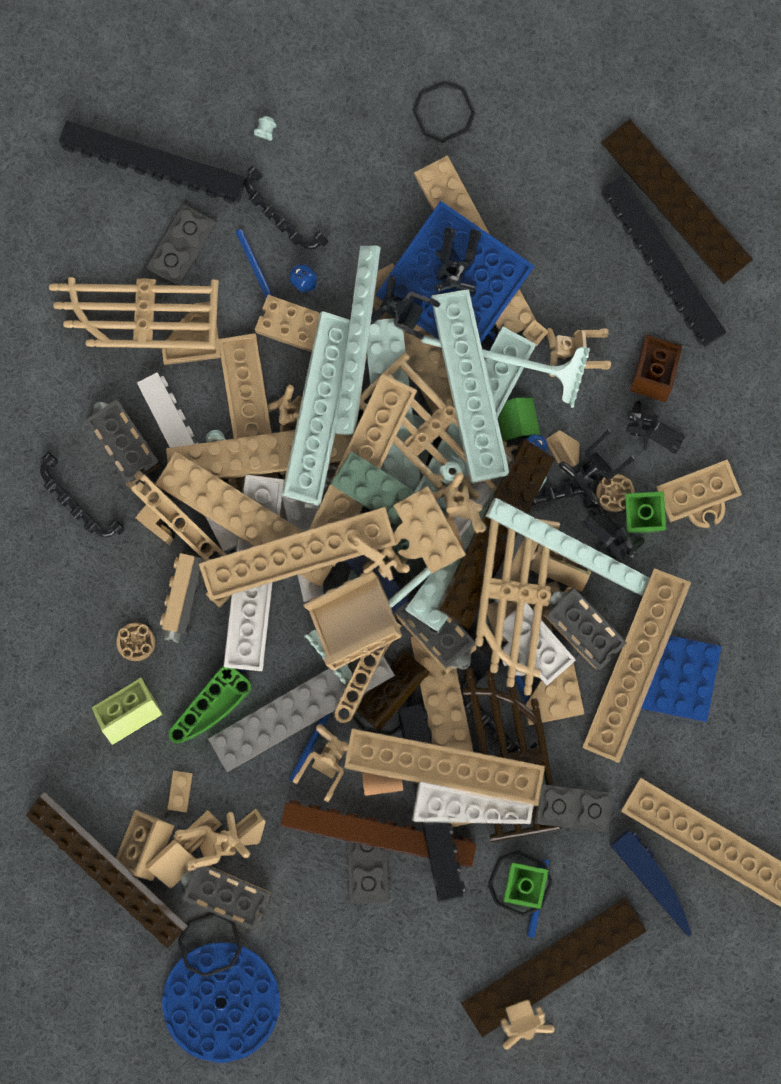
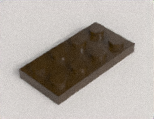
[356,651,430,731]

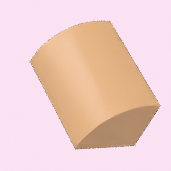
[362,772,403,796]

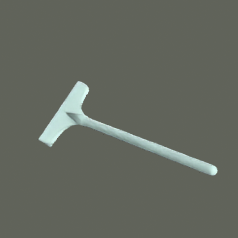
[421,336,590,408]
[305,567,431,685]

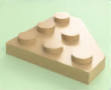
[162,301,221,365]
[525,662,584,726]

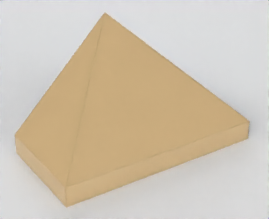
[545,430,580,473]
[227,809,265,845]

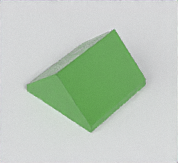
[498,398,540,441]
[625,492,666,533]
[503,862,548,909]

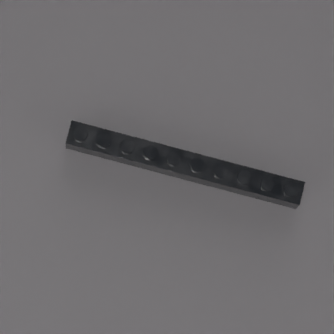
[59,120,246,203]
[602,175,726,348]
[398,704,466,903]

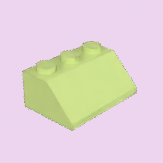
[92,678,162,745]

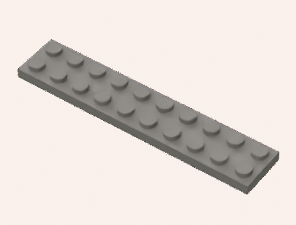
[208,648,395,772]

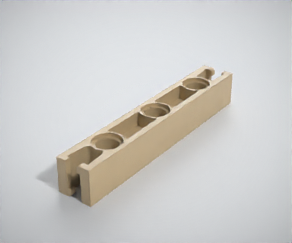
[126,471,227,561]

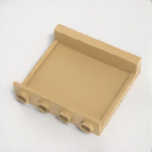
[304,571,402,671]

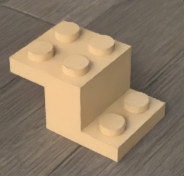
[135,482,174,546]

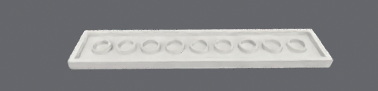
[223,475,284,671]

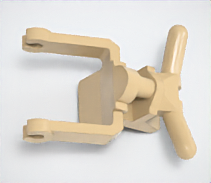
[546,328,611,377]
[267,385,302,432]
[432,472,486,547]
[350,537,410,580]
[293,724,349,802]
[174,812,250,871]
[501,1000,555,1049]

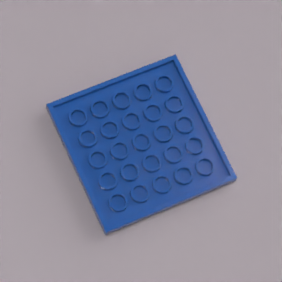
[375,201,535,343]

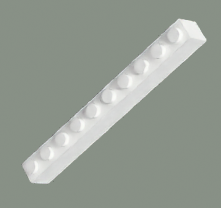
[137,373,238,553]

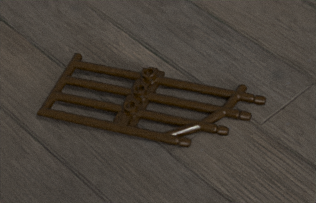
[463,668,562,842]

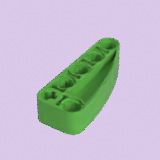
[169,666,252,743]

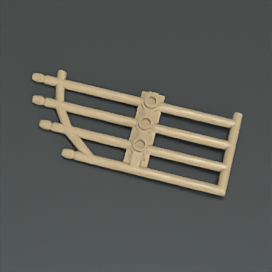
[49,277,218,349]
[359,352,510,500]
[475,519,560,695]

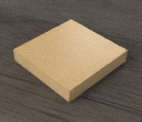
[146,839,197,889]

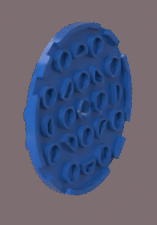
[162,942,280,1063]

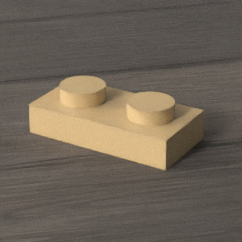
[167,771,193,812]

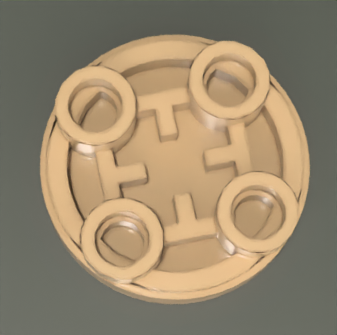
[596,474,634,512]
[116,623,155,661]

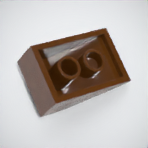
[629,334,682,403]

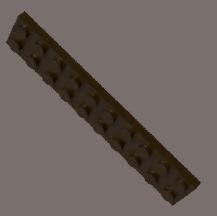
[601,119,753,285]
[436,439,555,628]
[26,792,187,948]
[461,898,646,1037]

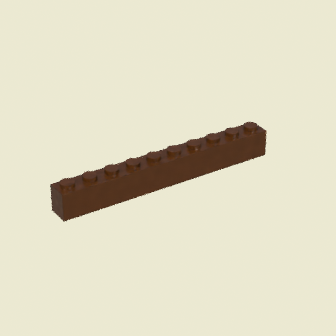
[280,800,477,868]

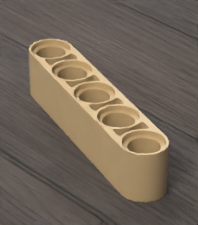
[335,644,388,723]

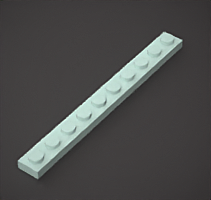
[335,245,380,435]
[486,498,650,597]

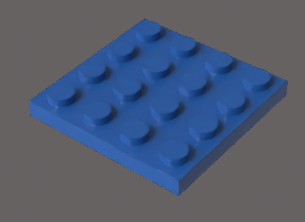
[641,636,721,722]

